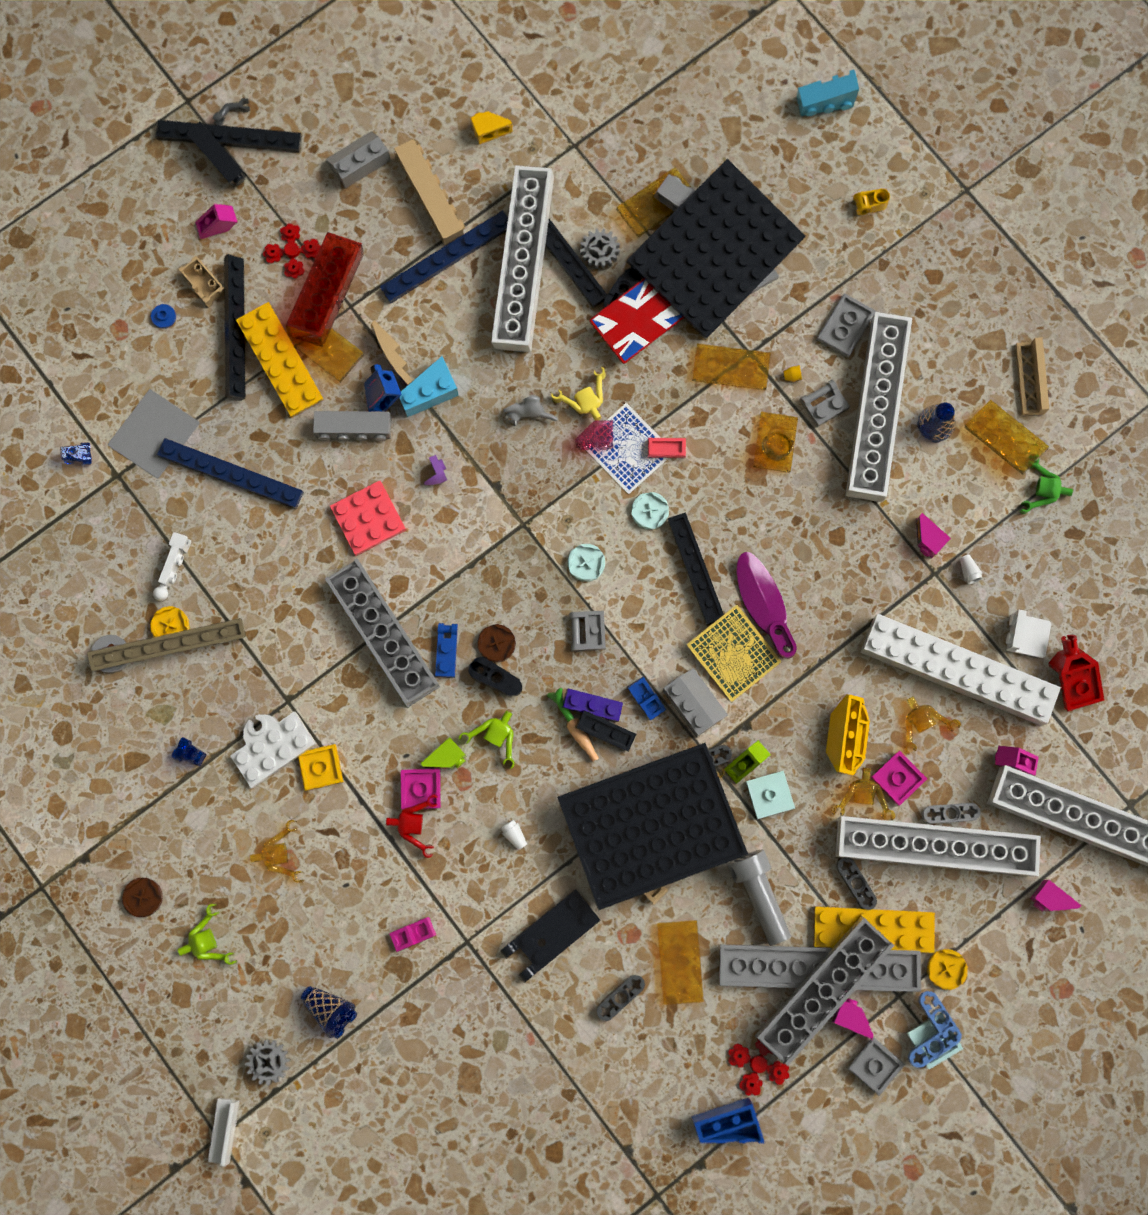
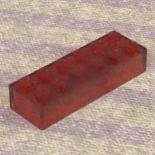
[286,232,364,347]

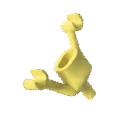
[551,367,606,421]

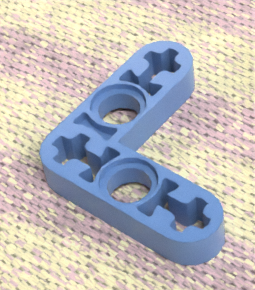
[908,991,961,1068]

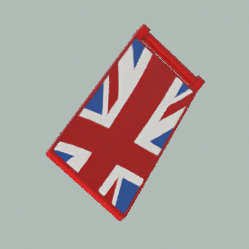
[589,279,684,364]

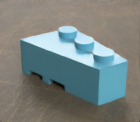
[796,69,859,116]
[399,356,459,417]

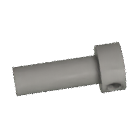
[727,849,791,945]

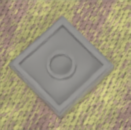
[847,1037,905,1096]

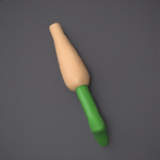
[547,688,599,762]

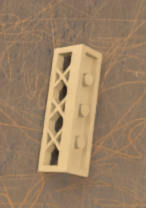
[1015,337,1049,416]

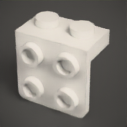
[1006,609,1051,658]

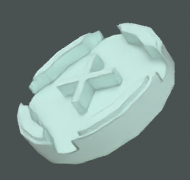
[631,492,669,530]
[568,544,605,582]

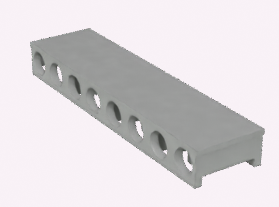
[325,558,440,707]
[755,916,895,1066]

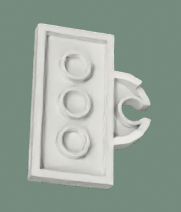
[231,712,316,788]

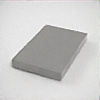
[816,293,876,358]

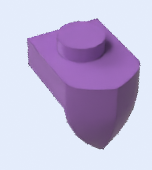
[424,455,447,485]

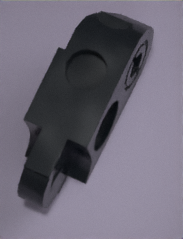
[603,267,642,309]
[468,657,523,697]

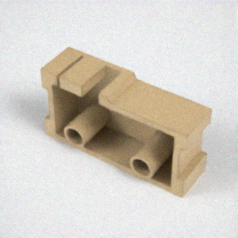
[179,256,224,308]

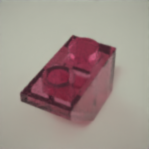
[575,420,613,450]

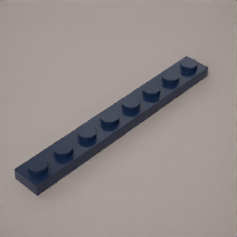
[380,210,508,304]
[157,438,304,509]

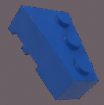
[691,1097,765,1143]

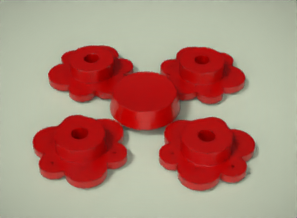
[263,223,322,279]
[728,1039,790,1096]

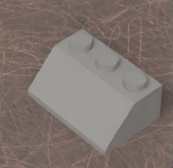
[326,131,391,189]
[663,668,728,738]

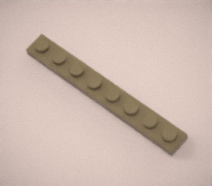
[87,618,246,671]

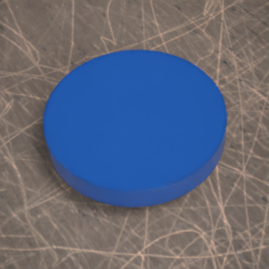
[151,304,176,329]

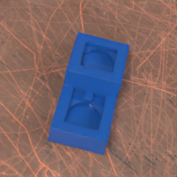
[627,677,666,720]

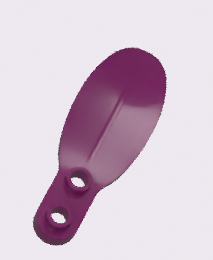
[737,552,797,659]

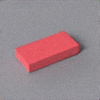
[648,438,686,458]

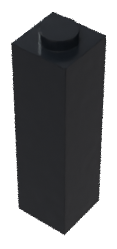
[186,121,247,187]

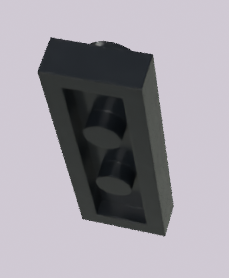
[575,710,636,752]

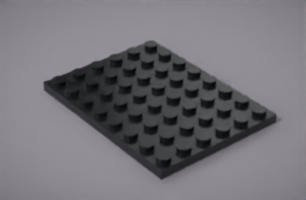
[626,159,806,340]
[557,743,748,911]

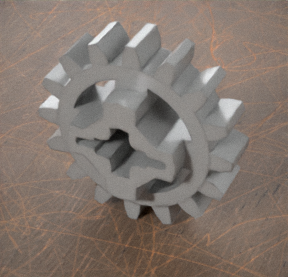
[580,229,620,269]
[245,1039,291,1085]

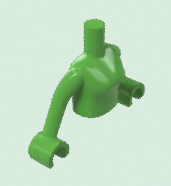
[1020,454,1073,514]

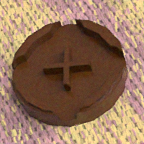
[477,624,516,663]
[122,878,163,917]

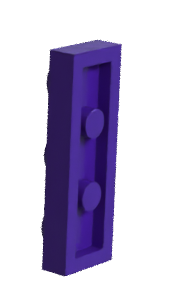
[562,688,623,722]

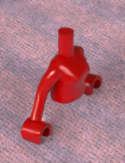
[386,794,438,858]

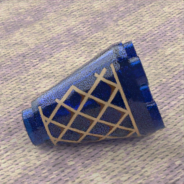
[917,402,956,443]
[301,986,358,1039]

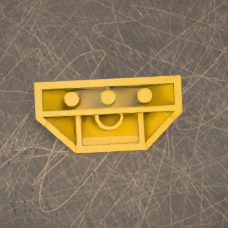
[826,694,870,775]

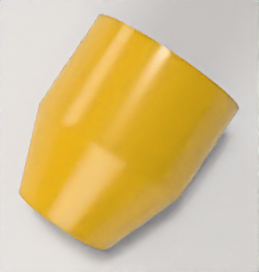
[783,365,802,382]

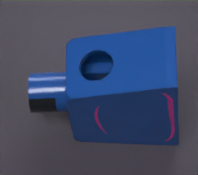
[364,364,402,412]

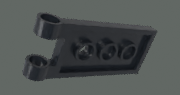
[500,889,601,983]

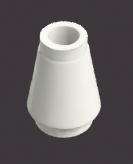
[959,555,983,584]
[501,820,527,850]

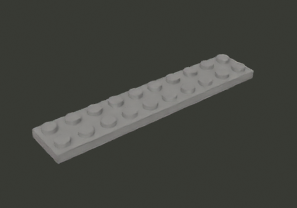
[719,944,921,992]

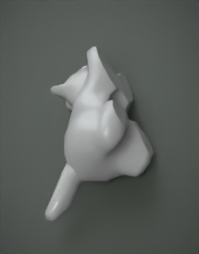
[503,395,558,426]

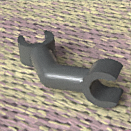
[213,98,250,125]

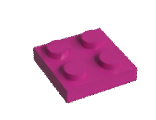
[871,750,927,806]
[401,769,441,810]

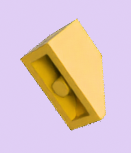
[470,111,513,145]

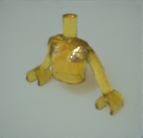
[903,696,961,755]
[831,768,896,820]
[250,820,304,883]

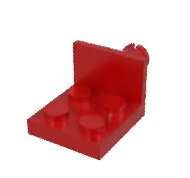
[1048,634,1104,711]

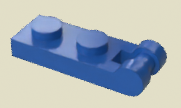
[435,623,458,678]

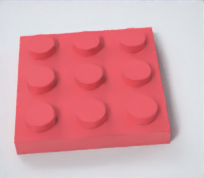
[330,480,406,556]

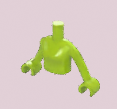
[459,710,515,769]
[178,904,237,965]

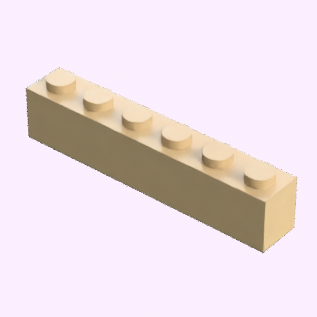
[394,139,465,246]

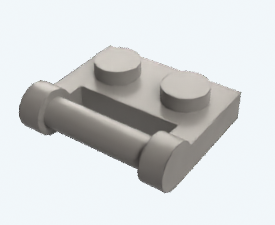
[800,380,850,427]
[569,611,606,652]

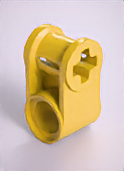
[853,188,890,215]

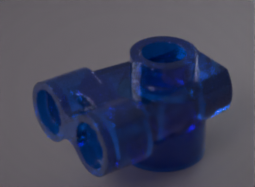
[60,443,92,465]
[172,737,206,766]

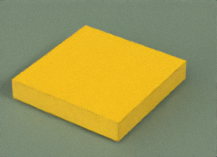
[298,744,344,791]

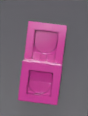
[389,917,436,952]

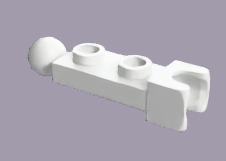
[153,532,191,601]

